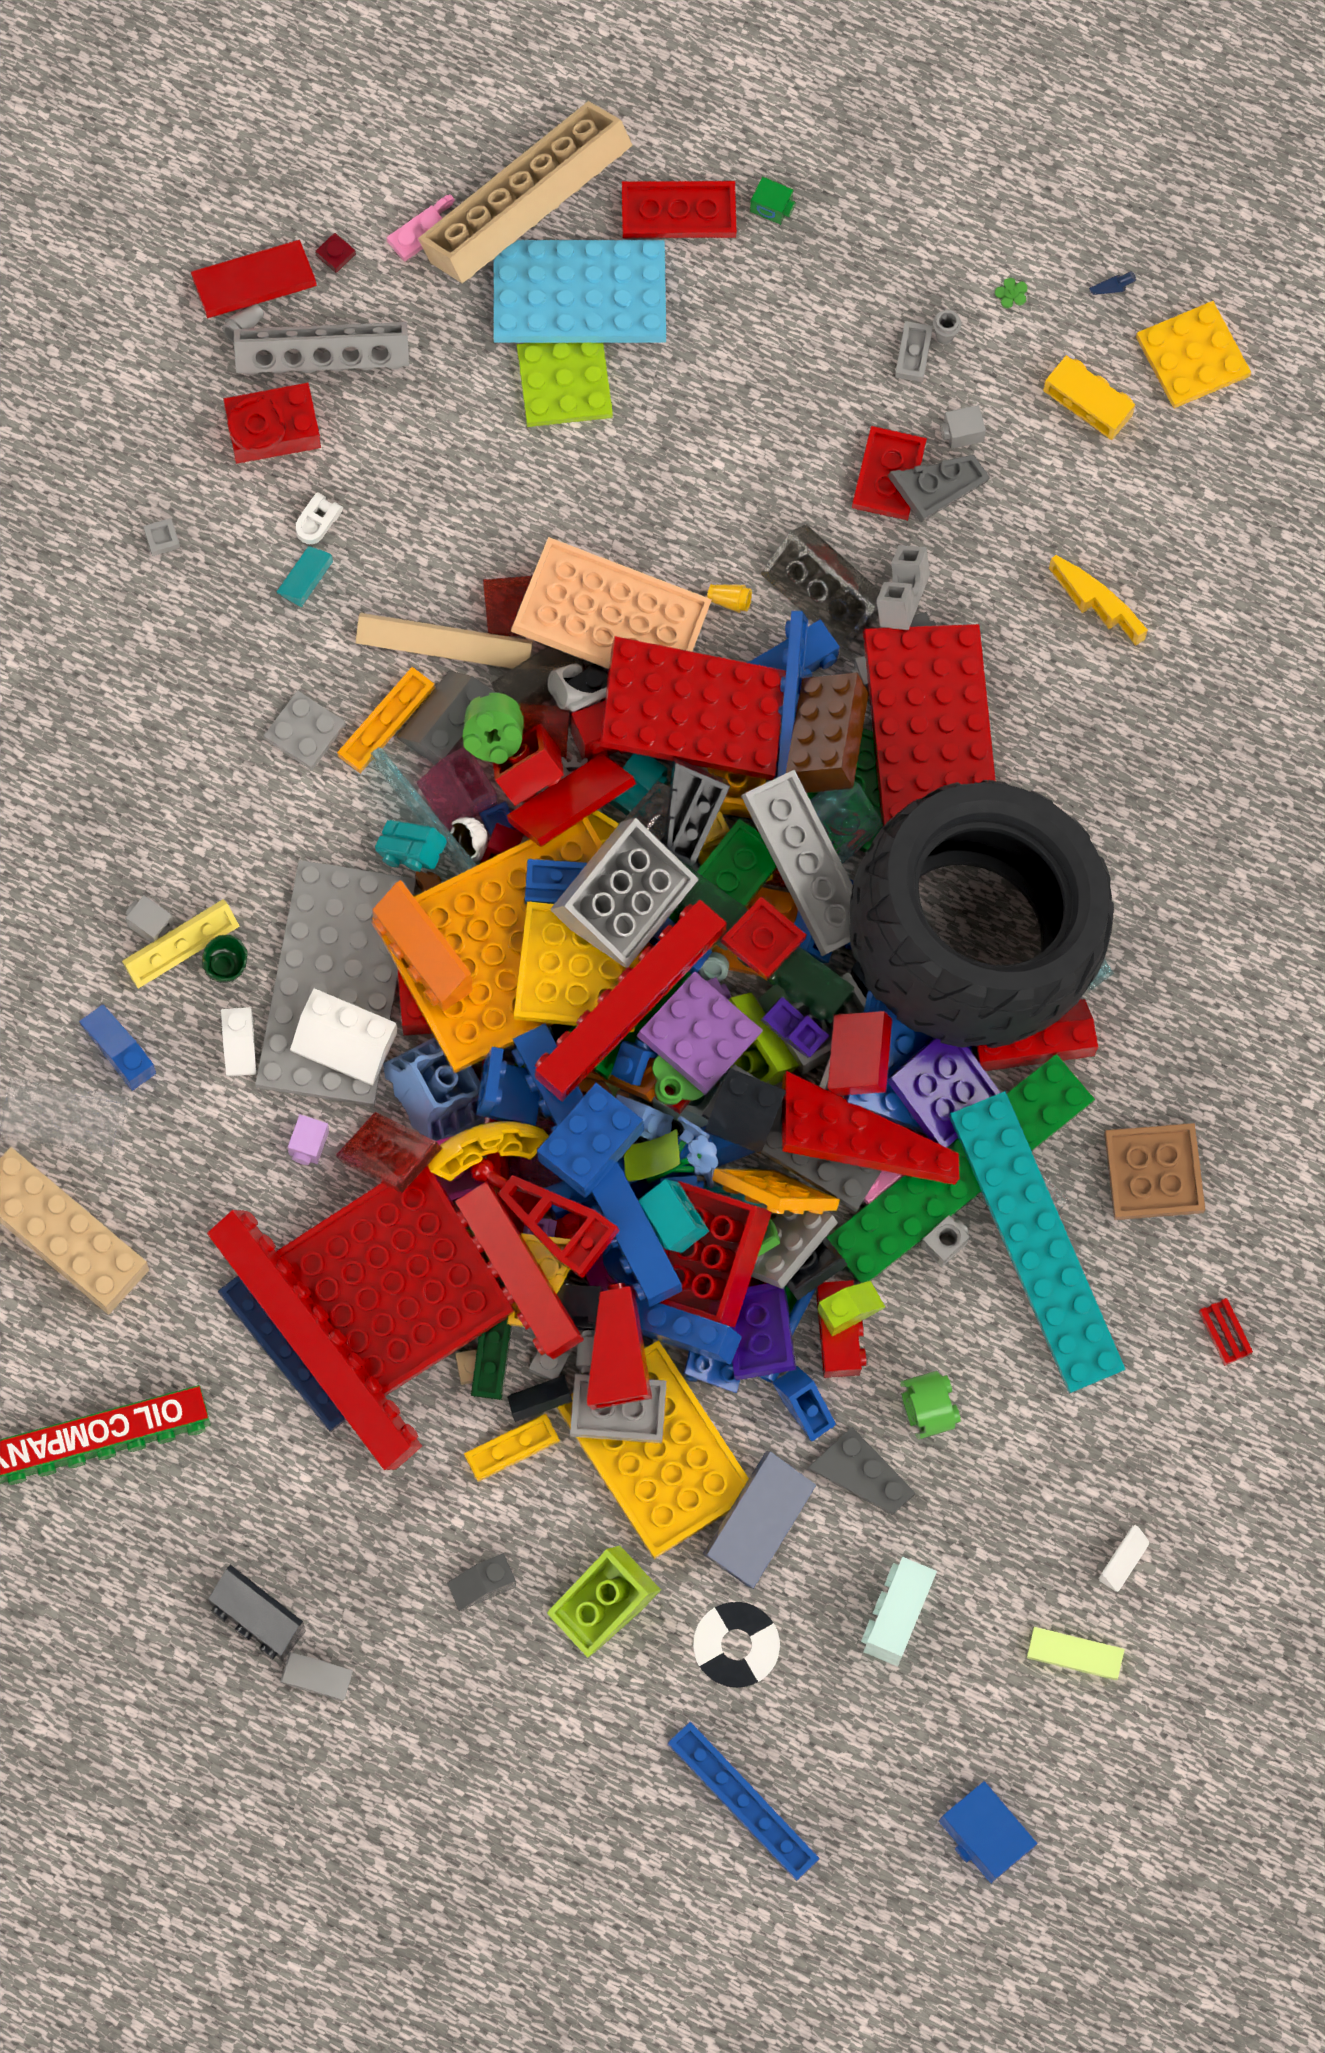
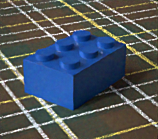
[537,1083,644,1198]

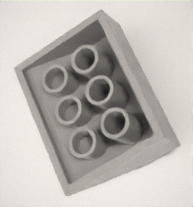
[550,818,699,968]

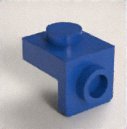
[611,1038,658,1086]

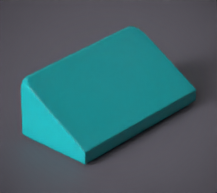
[277,546,333,607]

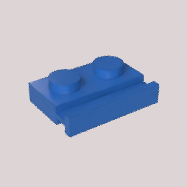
[525,859,587,904]

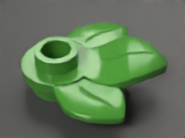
[652,1055,704,1105]

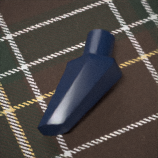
[1089,271,1136,295]

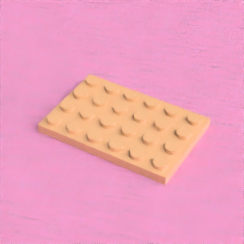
[511,537,712,669]

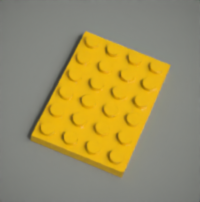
[556,1340,749,1559]

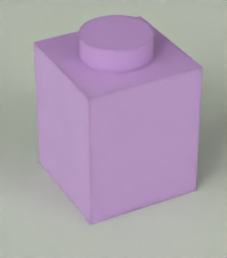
[288,1114,329,1165]

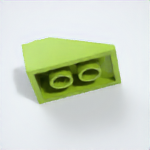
[547,1545,661,1658]

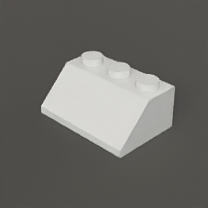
[290,988,397,1086]

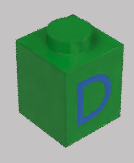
[750,176,796,225]

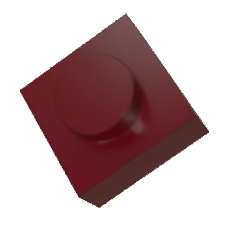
[315,233,356,273]

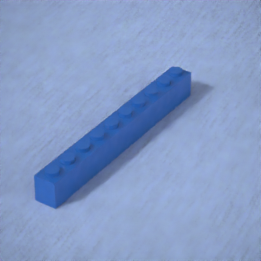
[511,1023,682,1307]

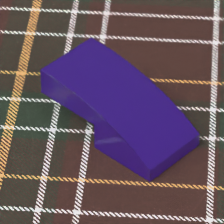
[761,997,829,1058]

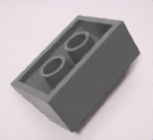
[397,670,496,771]

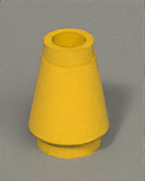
[707,584,752,613]

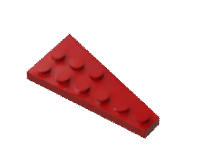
[782,1071,959,1185]

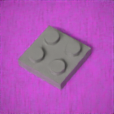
[263,690,346,771]

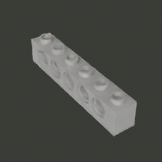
[234,322,409,375]

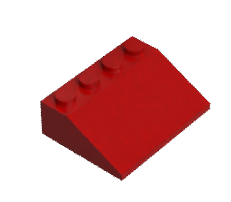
[660,1181,772,1328]

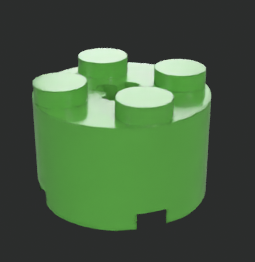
[463,693,524,764]
[900,1370,961,1440]

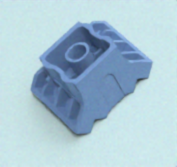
[383,1037,485,1145]

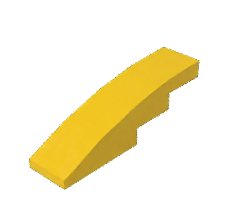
[1049,555,1148,646]

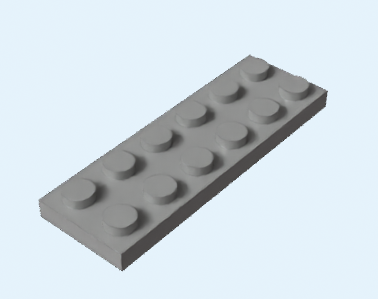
[741,770,853,956]

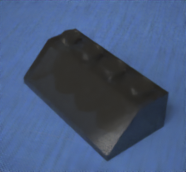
[761,524,880,650]

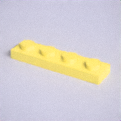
[122,899,240,988]

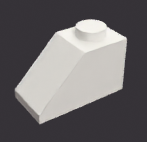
[221,1007,256,1077]

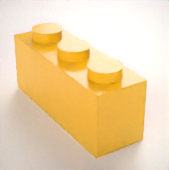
[1043,355,1135,440]

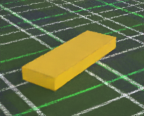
[464,1413,560,1482]

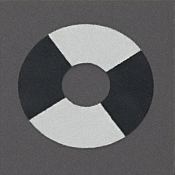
[693,1602,780,1688]

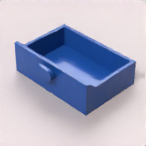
[938,1781,1038,1884]

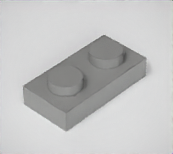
[895,321,933,382]

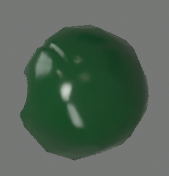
[202,935,248,983]

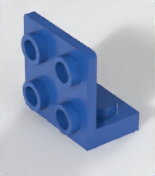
[476,1046,540,1126]

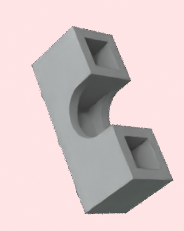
[877,545,930,630]

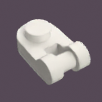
[296,492,343,544]

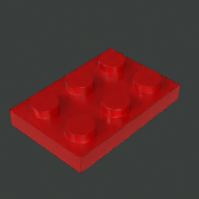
[852,426,927,521]

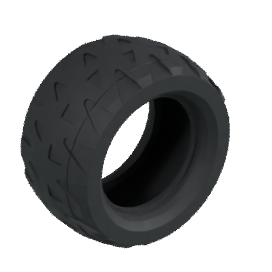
[849,780,1114,1048]

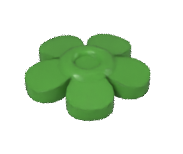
[995,278,1028,308]

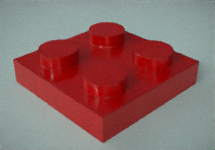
[721,897,807,981]

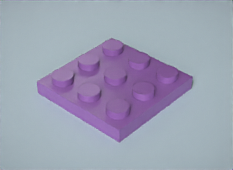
[637,972,763,1095]

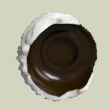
[449,817,489,862]

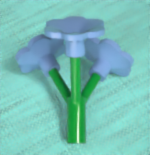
[646,1116,718,1188]

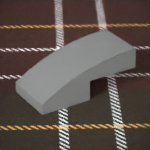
[280,1652,353,1701]

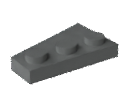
[888,455,990,522]
[807,1427,915,1515]

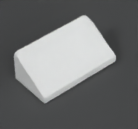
[1099,1525,1149,1592]

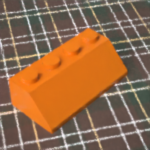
[372,880,473,1012]

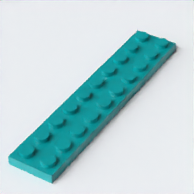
[949,1091,1126,1394]

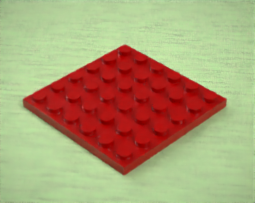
[276,1156,517,1396]

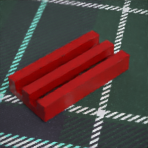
[1199,1298,1253,1366]

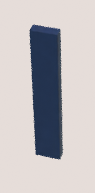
[218,1276,346,1432]

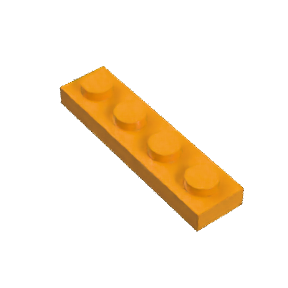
[337,667,435,774]

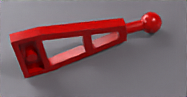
[471,1158,620,1279]

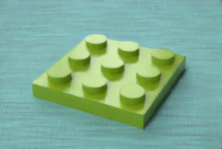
[517,343,613,427]

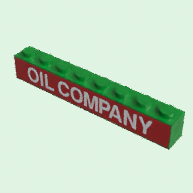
[0,1385,211,1485]

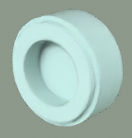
[699,952,729,982]

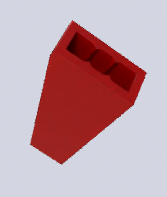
[587,1283,652,1410]

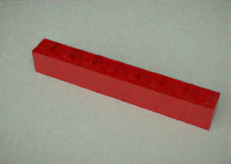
[535,900,727,1102]

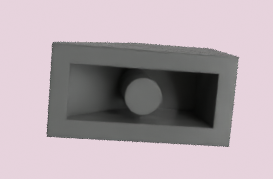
[447,1553,516,1612]

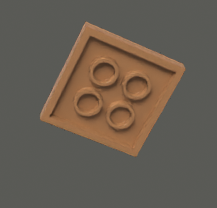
[1104,1123,1205,1220]

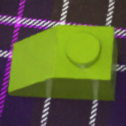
[817,1281,886,1336]

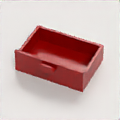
[828,1011,892,1097]

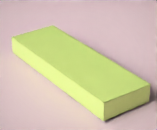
[1027,1627,1125,1680]

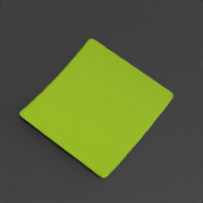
[624,1129,680,1181]

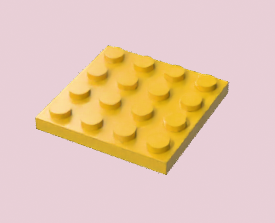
[514,901,643,1032]

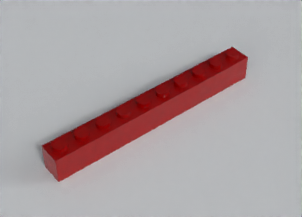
[207,1210,422,1470]

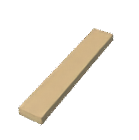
[356,613,533,671]

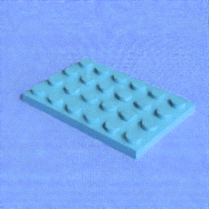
[494,240,666,343]

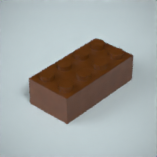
[786,672,869,793]

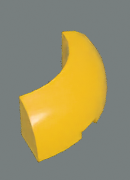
[426,1121,549,1181]

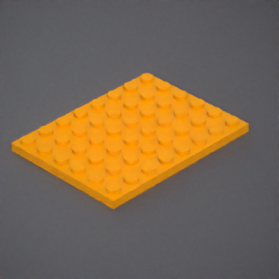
[372,817,654,1073]

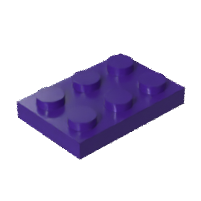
[731,1283,796,1380]

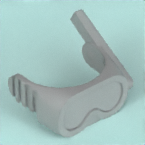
[548,663,607,712]

